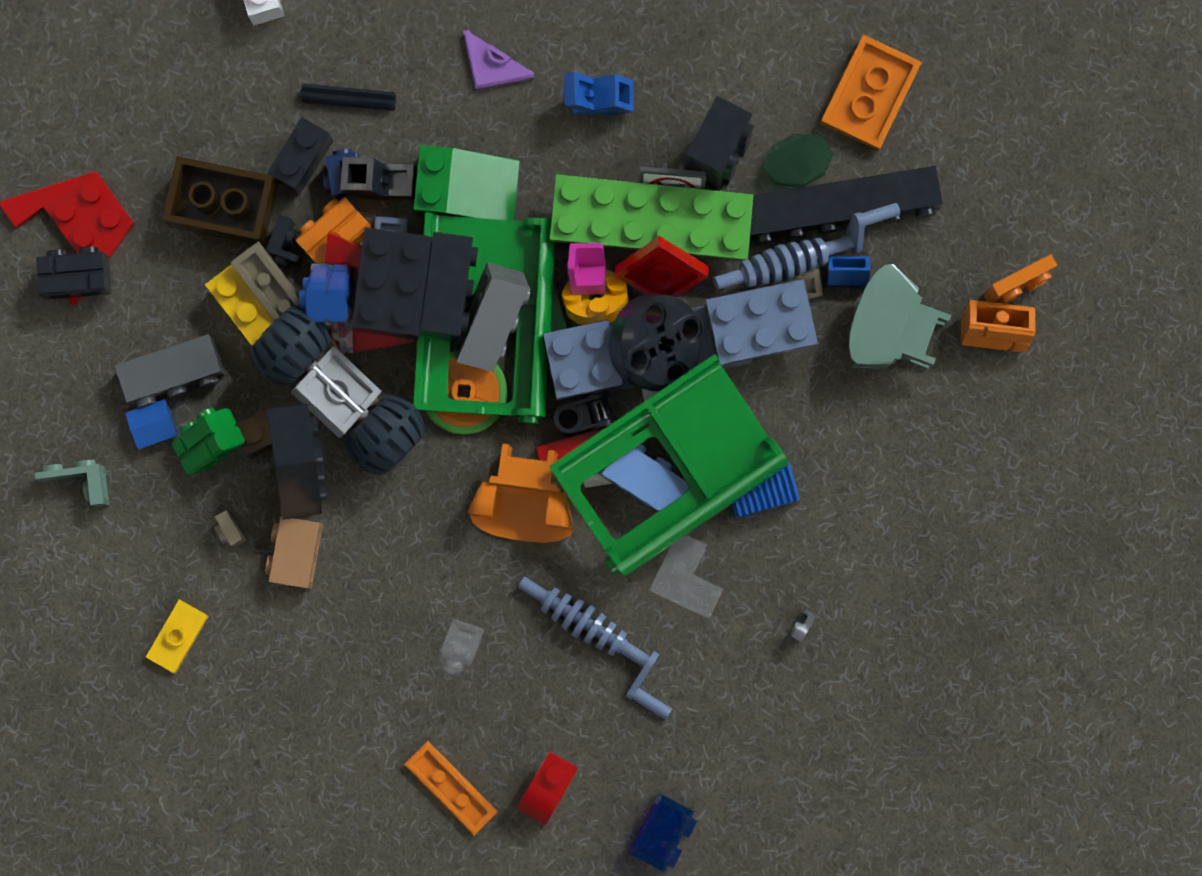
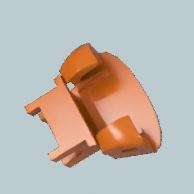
[467,444,574,543]

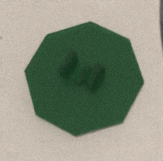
[764,133,833,188]

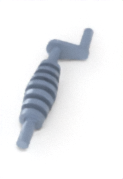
[713,203,900,290]
[518,576,672,720]

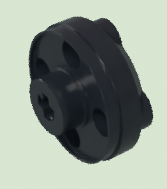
[609,294,704,392]

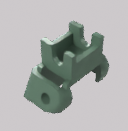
[848,264,951,369]

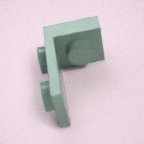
[34,460,109,507]

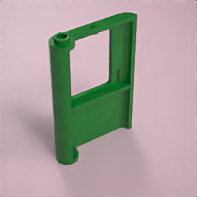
[413,212,555,424]
[549,354,789,578]

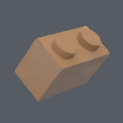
[265,516,323,589]

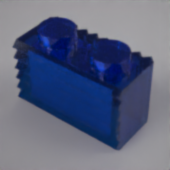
[628,792,697,872]

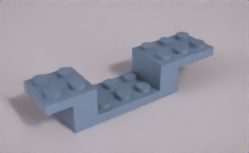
[543,279,818,400]

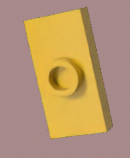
[146,599,209,674]

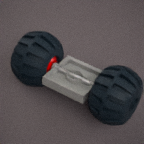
[250,305,425,475]

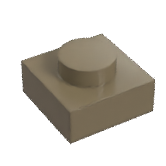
[214,510,246,547]

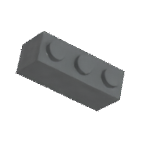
[452,262,530,372]
[115,334,225,408]

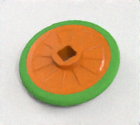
[427,351,507,435]

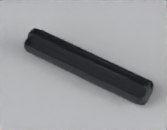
[300,84,397,111]

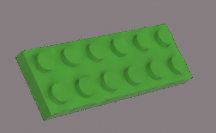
[550,174,754,261]

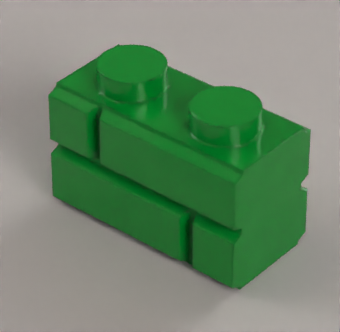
[172,407,245,476]

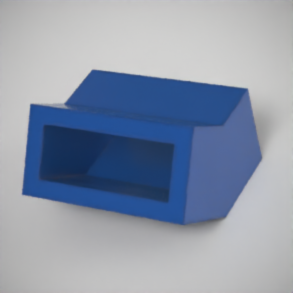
[826,256,870,288]
[126,399,178,449]

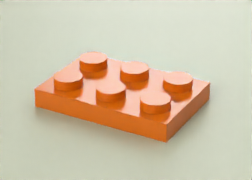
[820,35,922,151]

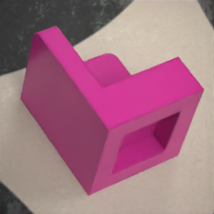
[568,243,607,295]

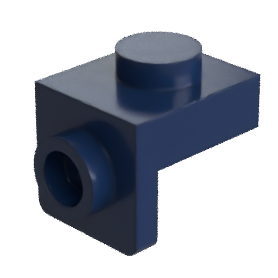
[323,149,361,200]

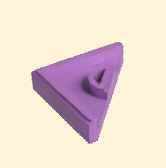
[463,30,534,90]

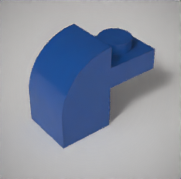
[563,72,634,116]

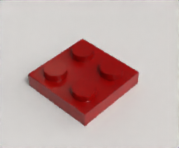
[615,236,709,298]

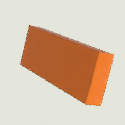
[404,741,498,836]

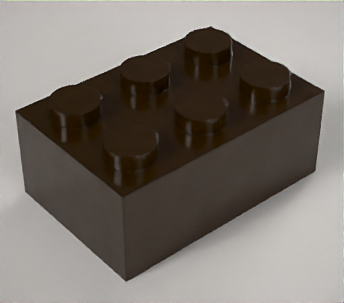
[162,156,278,246]

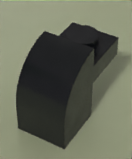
[340,157,417,200]

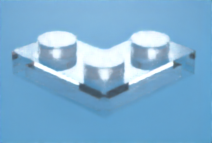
[649,535,723,619]

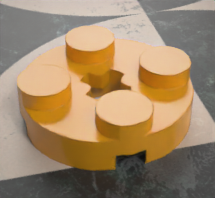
[562,270,628,325]

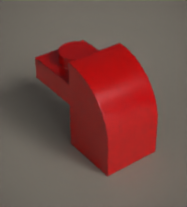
[517,751,579,826]

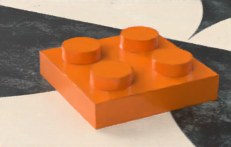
[983,254,1058,304]

